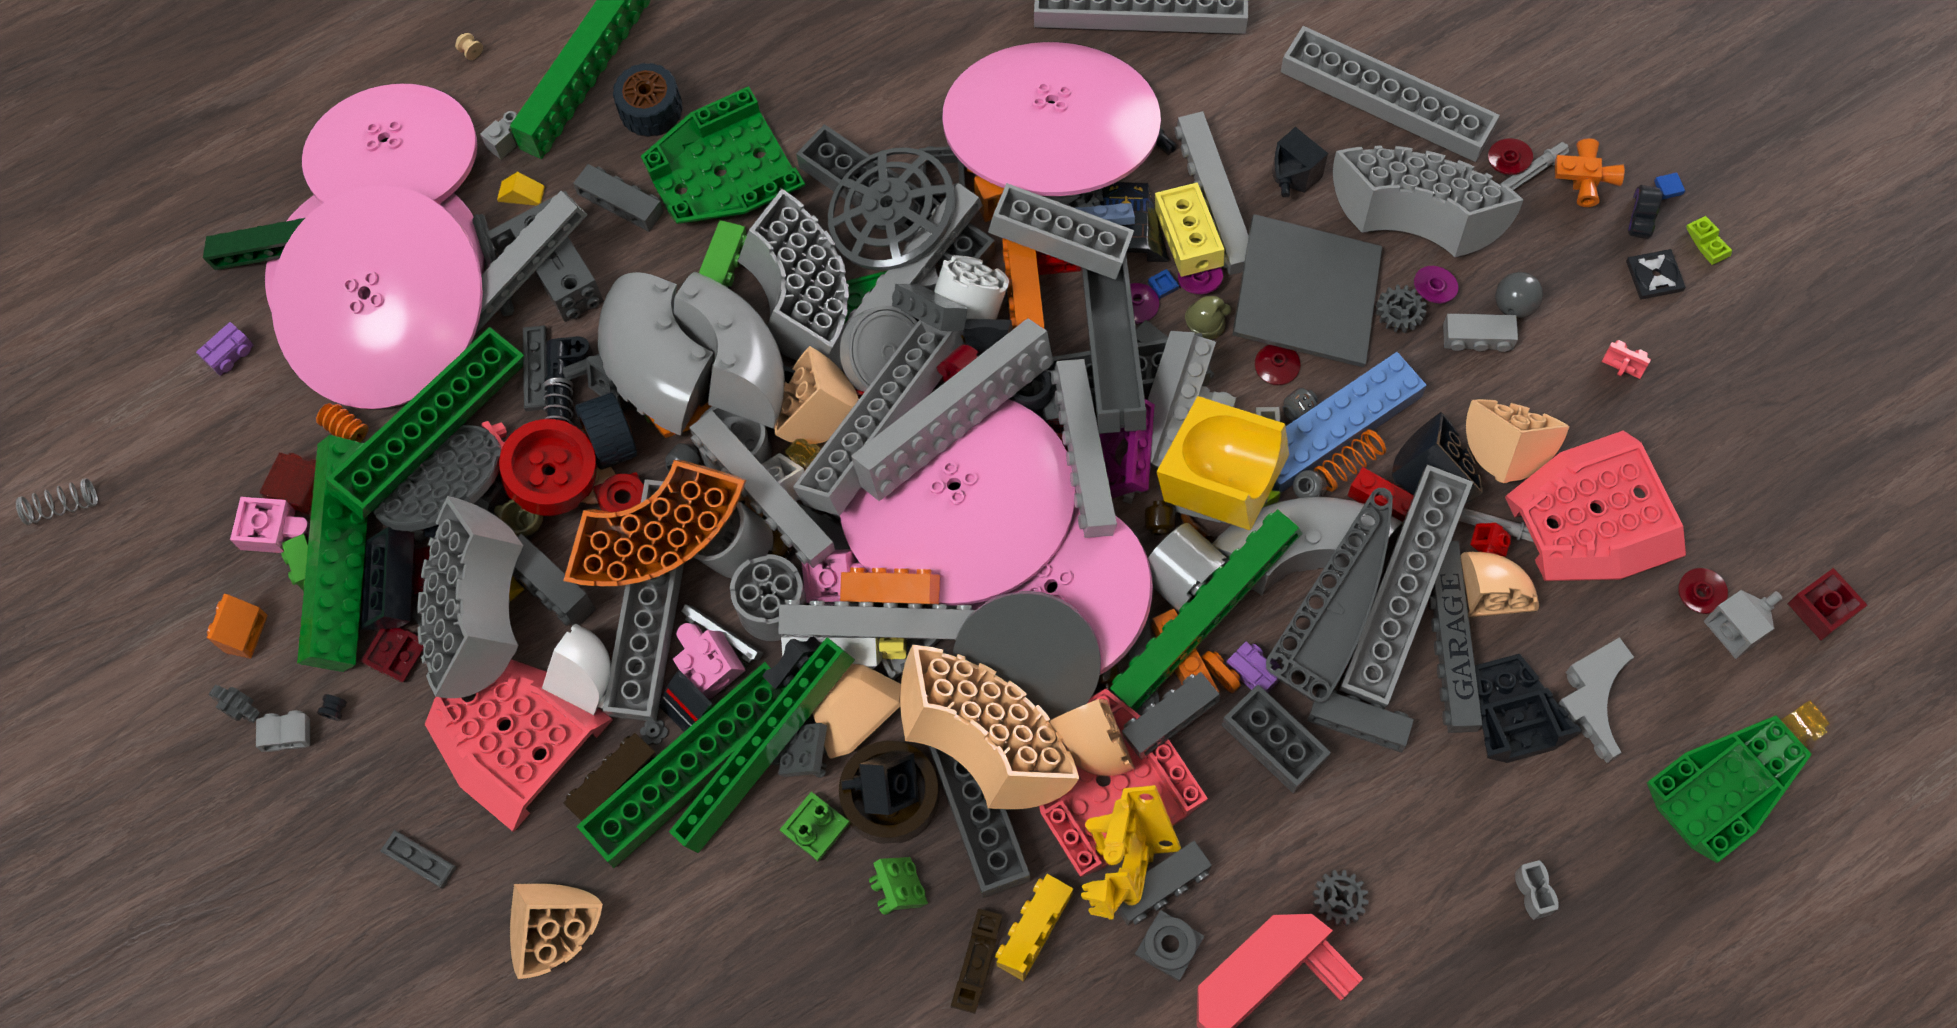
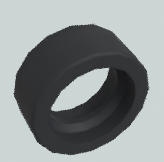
[1010,370,1053,411]

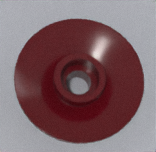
[1488,138,1533,175]
[1255,345,1300,385]
[1678,568,1728,614]

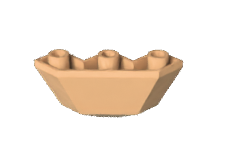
[812,664,901,759]

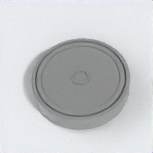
[840,306,917,392]

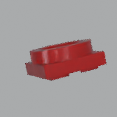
[593,472,644,512]

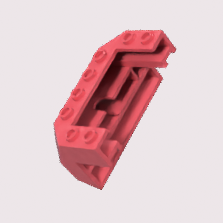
[1197,914,1363,1028]

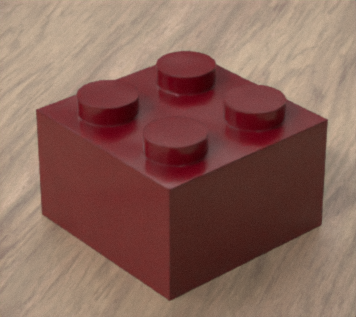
[1787,568,1867,641]

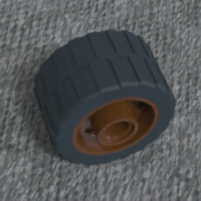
[613,63,683,136]
[575,392,637,470]

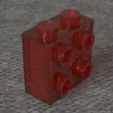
[259,452,316,514]

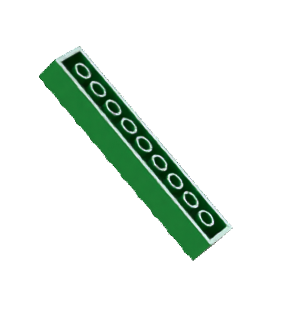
[510,0,650,159]
[326,327,524,519]
[297,435,368,672]
[576,662,785,869]

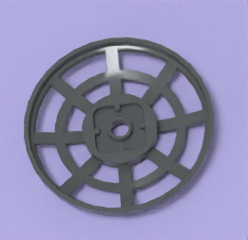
[828,147,956,270]

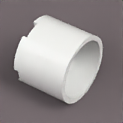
[934,256,1009,335]

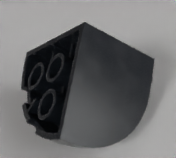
[1392,412,1483,504]

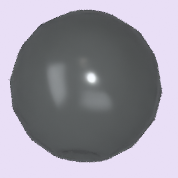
[1495,272,1543,319]

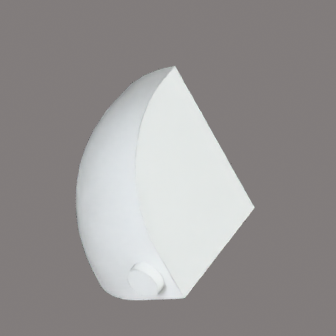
[542,624,611,715]

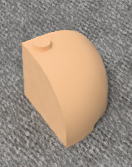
[774,346,859,445]
[1466,399,1570,483]
[1461,552,1539,617]
[1049,699,1135,776]
[510,884,603,979]

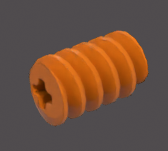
[316,403,369,443]

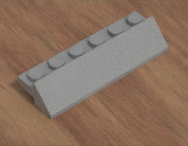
[1147,331,1216,468]

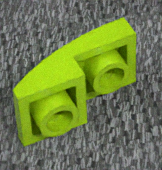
[1686,216,1732,265]

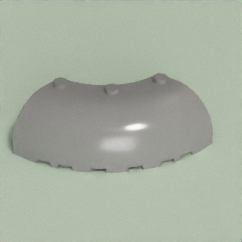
[1333,146,1523,257]
[738,189,849,361]
[598,272,714,435]
[673,272,785,429]
[418,496,523,698]
[1212,497,1403,596]

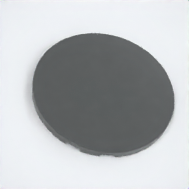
[373,425,502,531]
[953,591,1101,721]

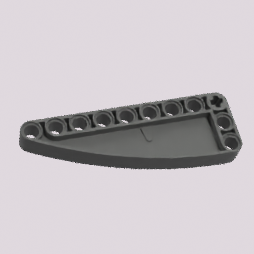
[1266,488,1393,703]

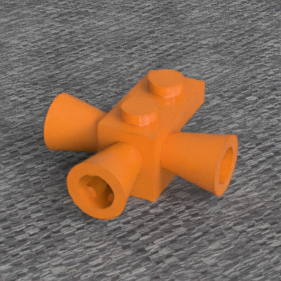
[1555,138,1625,207]

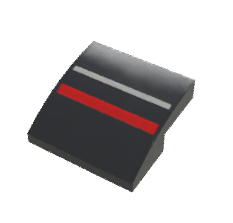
[659,671,712,732]

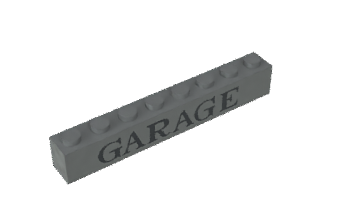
[1428,541,1482,733]

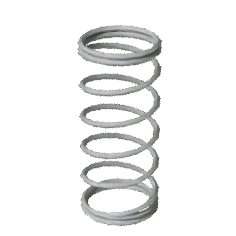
[16,478,97,525]

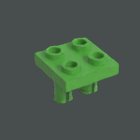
[780,792,850,862]
[869,857,928,915]

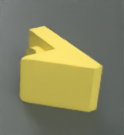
[879,637,907,659]

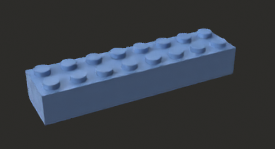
[1272,352,1427,493]

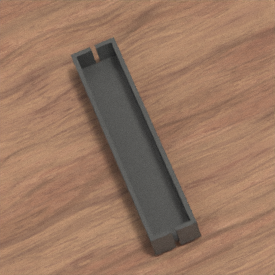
[1081,254,1146,434]

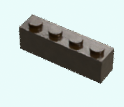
[563,733,657,822]

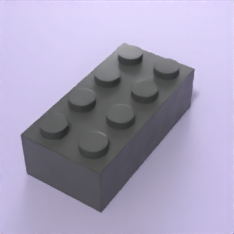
[512,534,596,626]
[1222,685,1331,794]

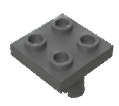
[778,723,827,778]

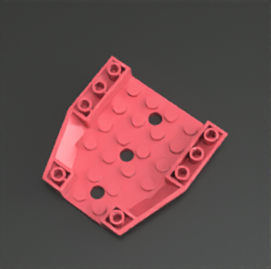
[1505,430,1686,581]
[425,659,613,832]
[1039,689,1208,877]

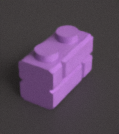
[196,322,254,376]
[1226,641,1281,693]

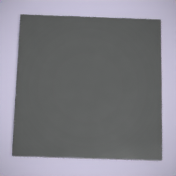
[1232,214,1382,367]

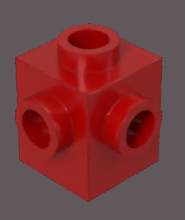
[1470,522,1511,557]

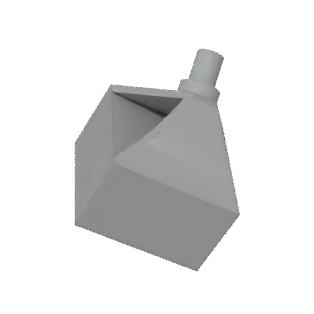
[1704,590,1782,659]

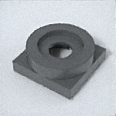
[1135,910,1204,981]

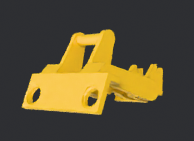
[1081,785,1181,920]

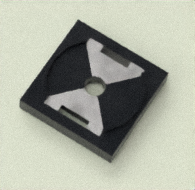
[1626,249,1686,300]

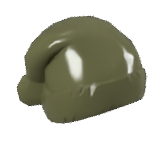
[1185,296,1231,340]
[494,500,543,538]

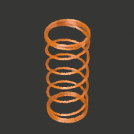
[1314,429,1386,492]

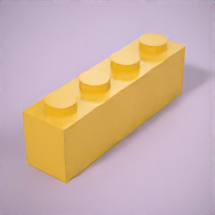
[995,874,1074,982]

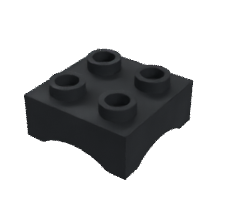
[963,319,1013,357]
[763,636,821,689]

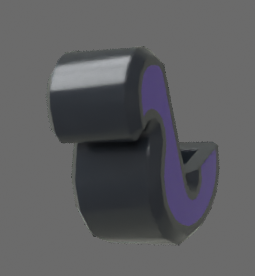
[1628,185,1662,239]

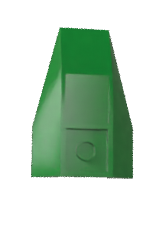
[1647,715,1812,863]

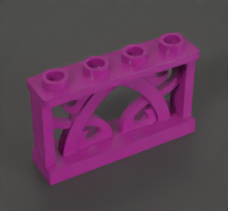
[1099,400,1155,499]

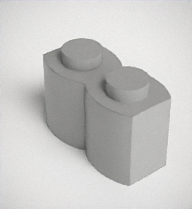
[256,710,310,752]
[1515,860,1558,920]

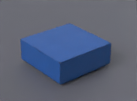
[1654,172,1685,200]
[1148,269,1179,299]

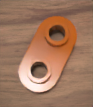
[1201,651,1241,693]

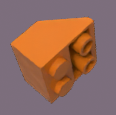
[207,594,268,659]

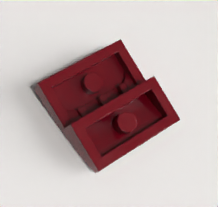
[360,628,424,683]

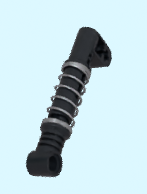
[543,336,594,475]

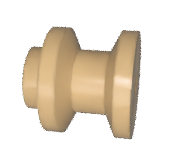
[455,33,483,60]

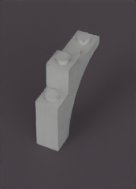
[1558,637,1634,763]

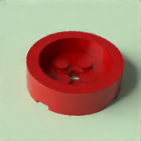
[499,419,597,516]

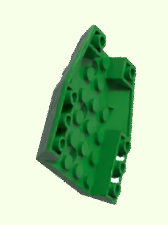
[641,86,805,224]

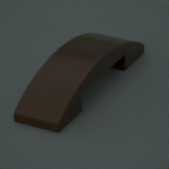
[951,909,1002,1014]

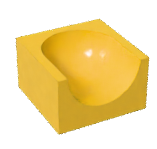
[1157,396,1290,530]

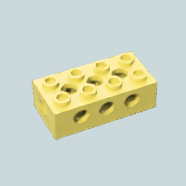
[1155,182,1224,277]

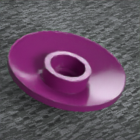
[1414,266,1458,303]
[1178,267,1223,294]
[1130,283,1159,324]

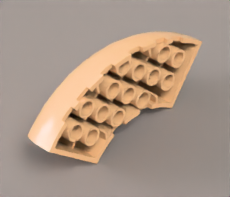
[900,645,1079,809]

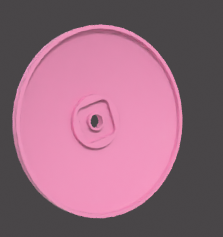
[302,84,477,204]
[968,507,1153,675]

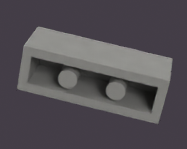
[1443,314,1518,352]

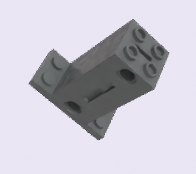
[486,191,604,322]

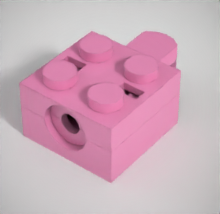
[230,497,310,553]
[802,549,868,603]
[673,623,746,699]

